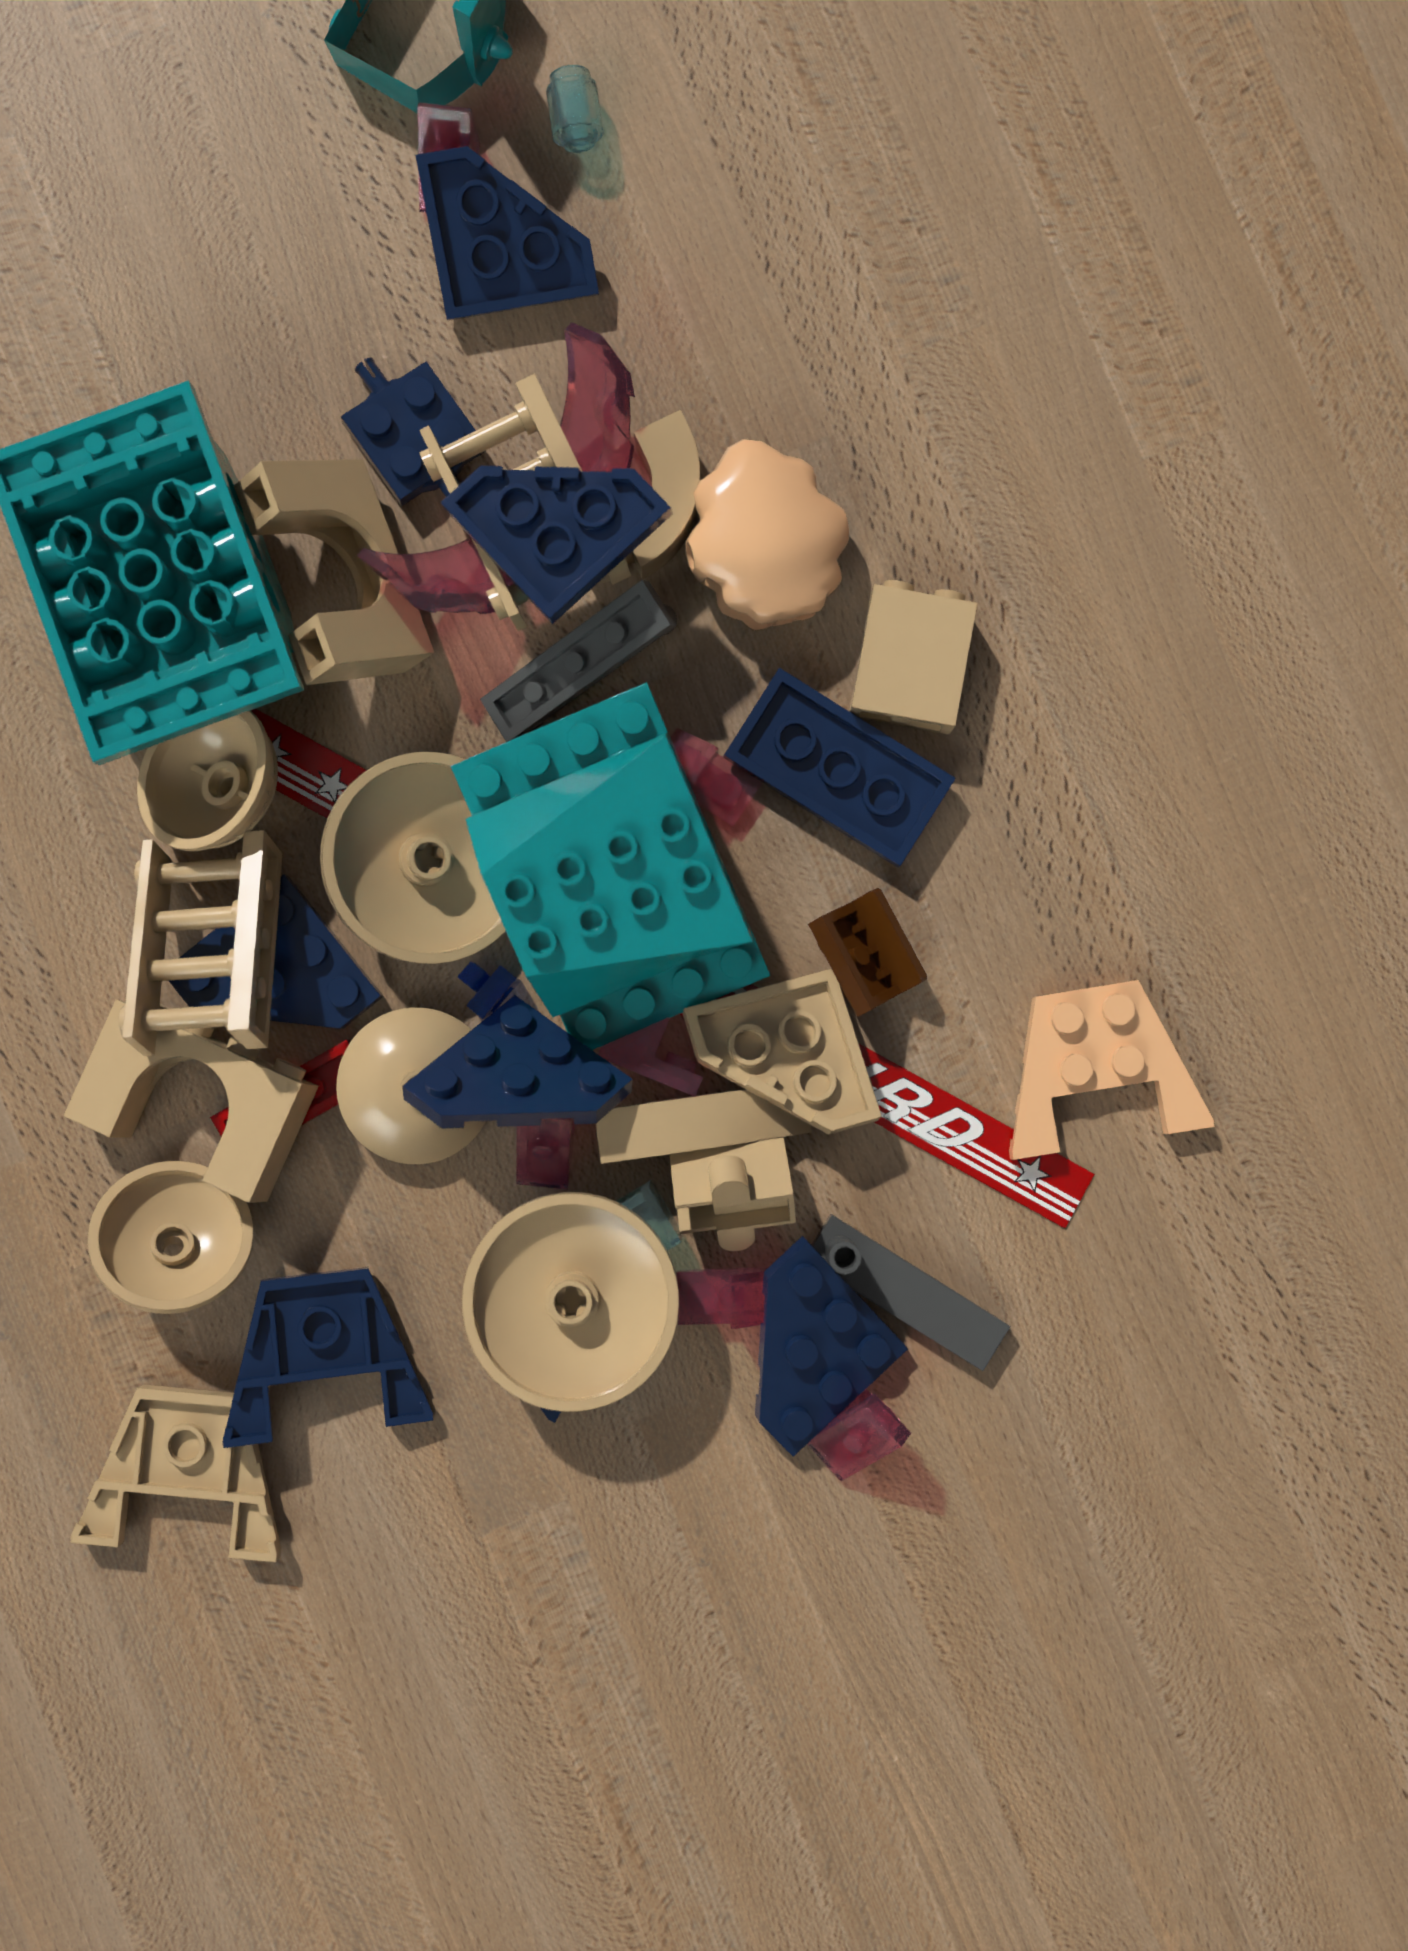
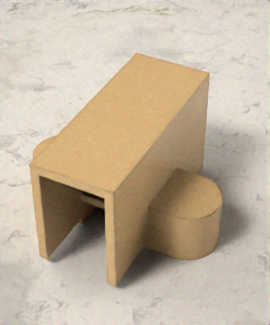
[669,1137,796,1251]

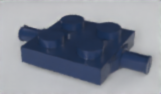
[340,357,486,507]

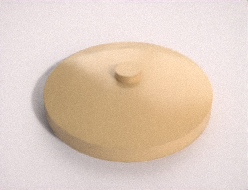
[320,752,506,964]
[462,1192,679,1412]

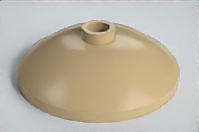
[336,1008,486,1164]
[88,1161,253,1314]

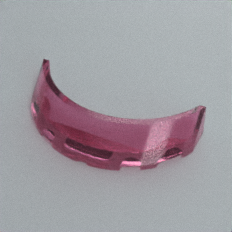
[357,322,635,615]

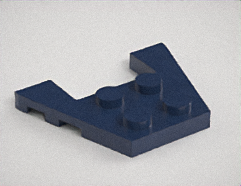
[223,1267,433,1448]

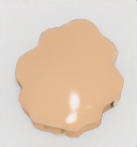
[685,439,849,631]

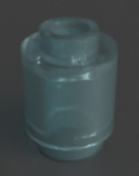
[546,65,604,153]

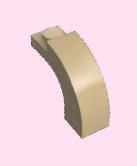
[600,410,700,583]

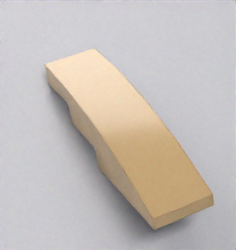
[596,1089,812,1164]

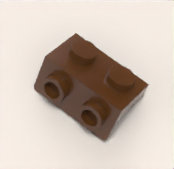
[808,888,927,1017]

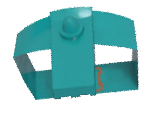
[324,0,513,116]

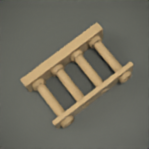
[419,374,631,631]
[118,830,283,1056]

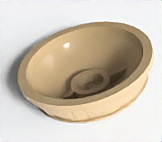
[137,710,278,851]

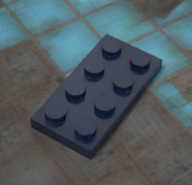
[723,668,956,868]

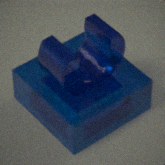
[458,961,521,1020]

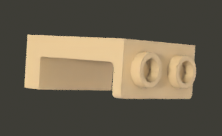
[849,580,977,735]

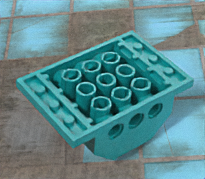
[0,380,304,766]
[450,682,770,1050]

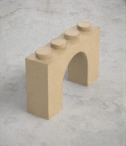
[234,459,435,685]
[64,999,319,1203]

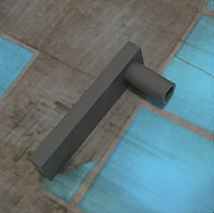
[480,580,677,742]
[811,1214,1011,1371]

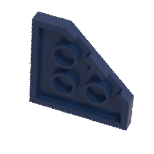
[415,146,599,321]
[440,466,672,625]
[169,874,384,1029]
[402,995,632,1129]
[755,1236,908,1457]

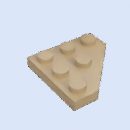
[683,969,882,1135]

